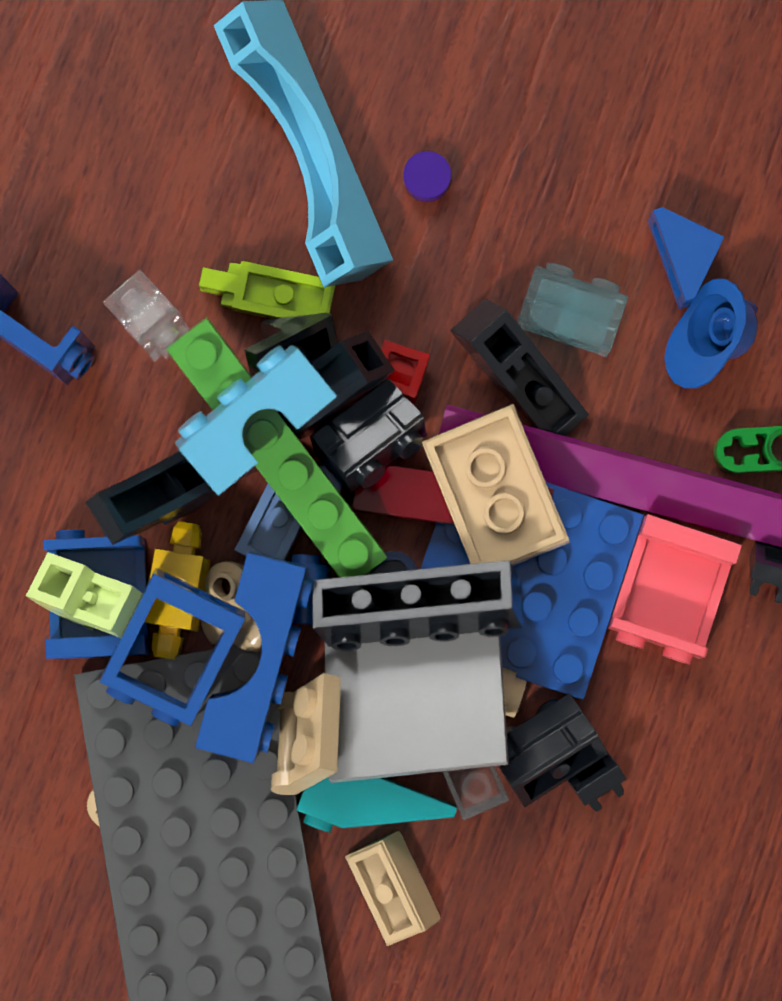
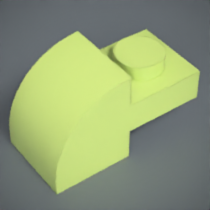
[26,552,143,638]

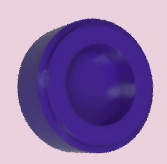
[403,151,451,202]

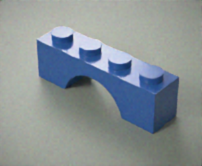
[195,551,314,763]

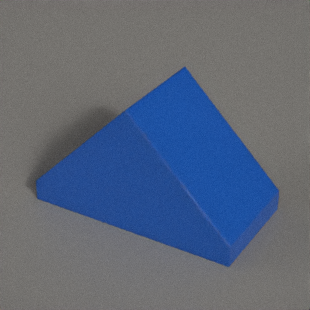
[648,207,724,310]

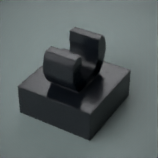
[749,540,782,603]
[567,749,627,812]

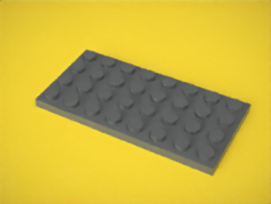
[74,645,332,1001]

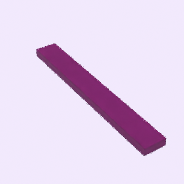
[439,405,782,547]

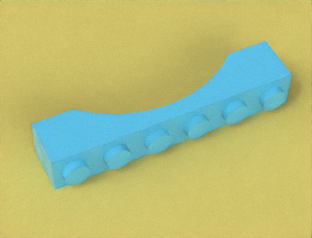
[214,0,393,287]

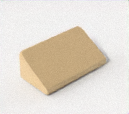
[345,831,441,946]

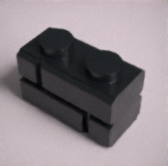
[310,379,427,494]
[497,694,608,808]

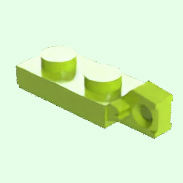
[199,261,336,319]

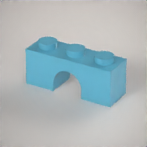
[175,345,337,496]

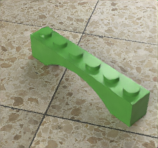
[166,317,387,578]

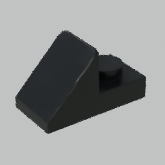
[244,313,338,377]

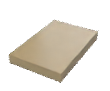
[422,404,570,566]

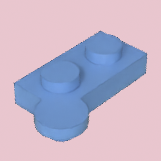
[235,466,342,560]

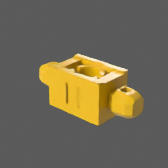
[144,521,211,660]

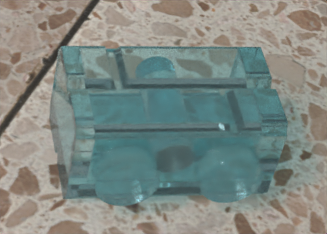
[517,263,629,357]

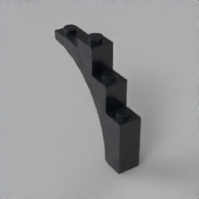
[85,330,395,545]

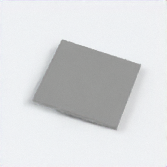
[325,632,509,783]

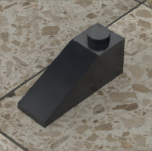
[450,298,589,436]

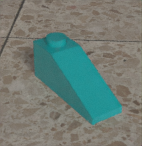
[296,777,457,833]

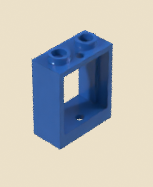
[100,568,245,726]

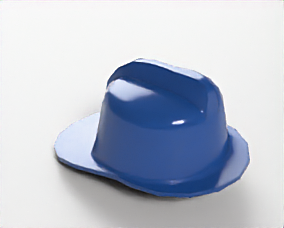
[664,279,758,388]

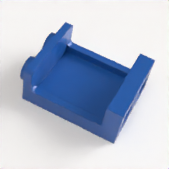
[0,274,95,386]
[43,530,151,660]

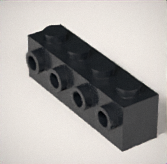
[313,560,523,651]

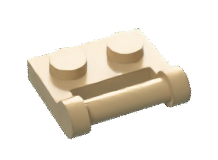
[271,673,341,795]

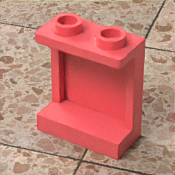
[607,514,742,665]

